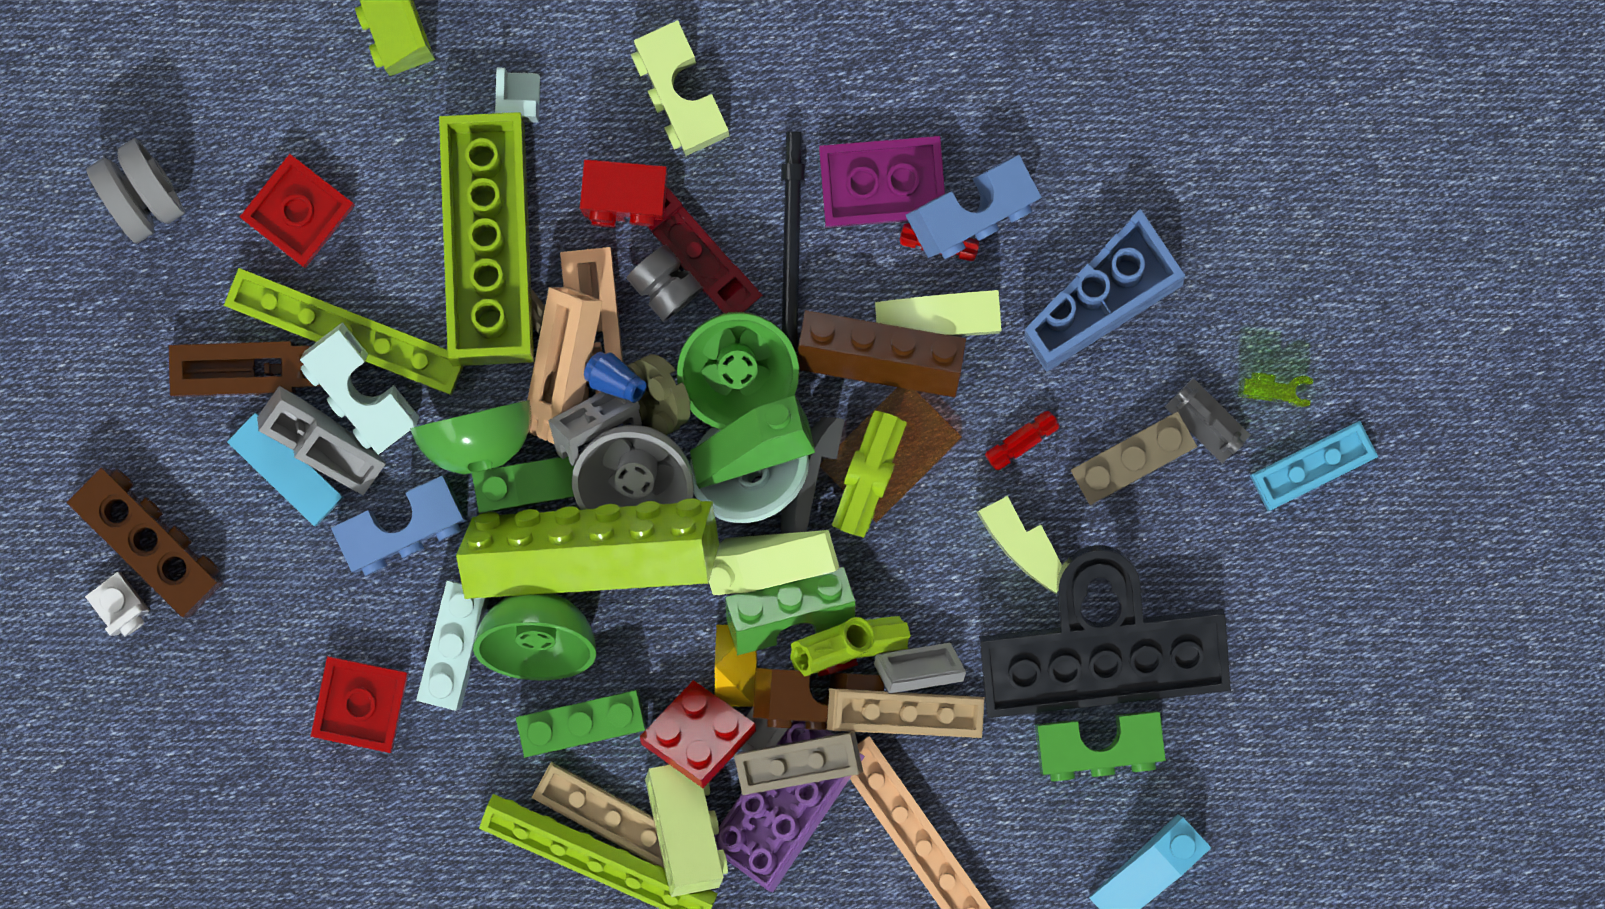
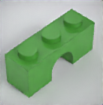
[725,567,855,655]
[516,689,647,758]
[1034,711,1166,781]

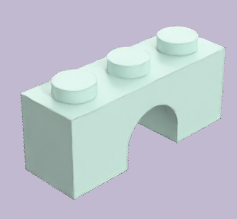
[300,322,419,455]
[416,581,490,711]

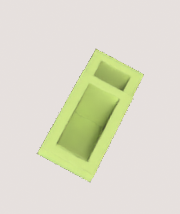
[875,290,1002,337]
[977,496,1062,595]

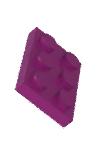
[819,136,945,228]

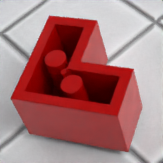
[580,159,668,227]

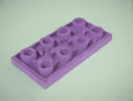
[714,720,865,893]

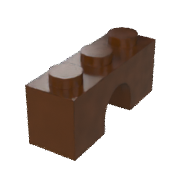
[753,668,884,732]

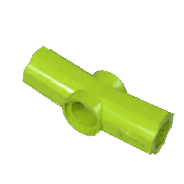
[832,410,907,538]
[790,616,911,677]

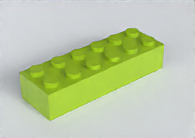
[439,112,534,366]
[456,498,719,599]

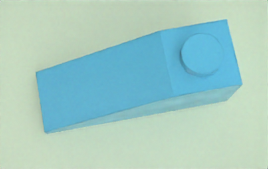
[1089,814,1211,909]

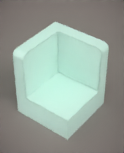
[495,67,540,123]

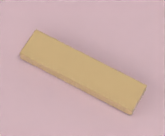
[827,688,985,738]
[532,762,664,867]

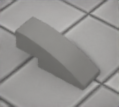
[257,386,386,495]

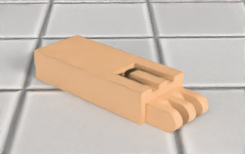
[560,247,623,401]
[527,287,602,445]

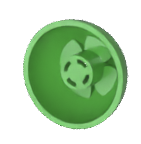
[677,312,799,430]
[410,400,531,475]
[473,593,596,681]

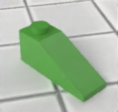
[690,395,815,489]
[472,454,580,514]

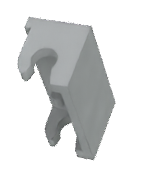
[548,392,642,466]

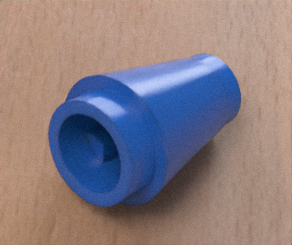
[584,352,646,403]

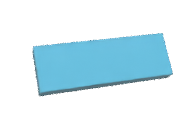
[227,413,344,527]
[1250,421,1378,511]

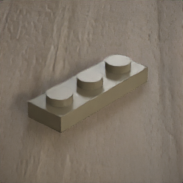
[1071,411,1197,505]
[734,731,863,795]

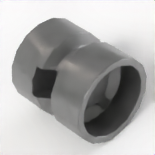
[626,245,703,322]

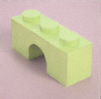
[630,20,729,156]

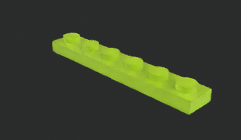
[223,268,463,396]
[479,794,718,909]

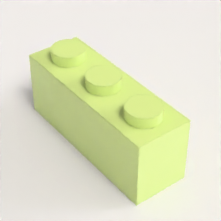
[645,765,728,897]

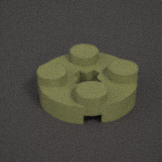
[626,354,690,436]

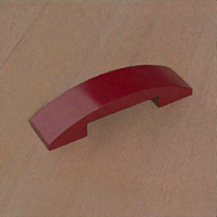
[646,187,763,314]

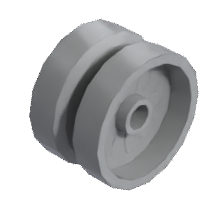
[86,138,185,244]

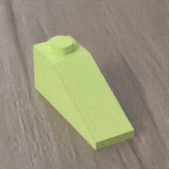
[709,530,840,595]

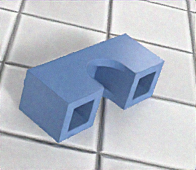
[906,155,1042,259]
[331,475,467,576]

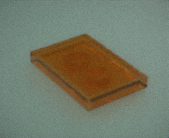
[820,387,962,523]

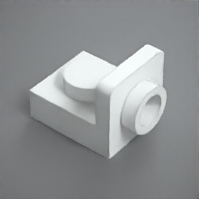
[85,572,150,637]

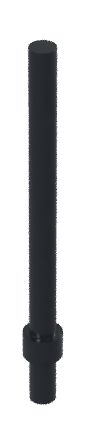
[781,132,805,355]

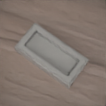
[874,643,966,694]

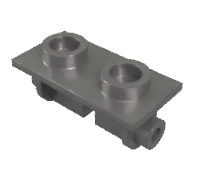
[1165,378,1251,464]

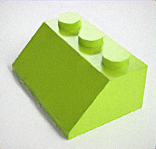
[355,0,435,76]

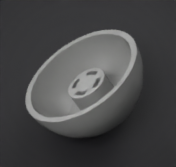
[572,425,694,510]

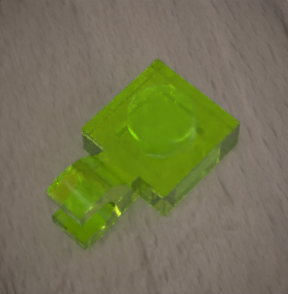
[1238,372,1313,408]

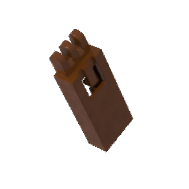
[169,341,322,397]

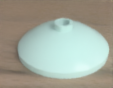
[690,427,809,523]

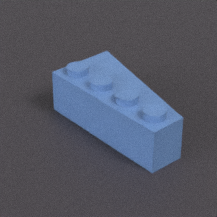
[1024,209,1185,372]

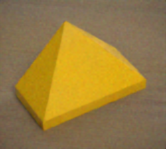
[715,625,757,707]

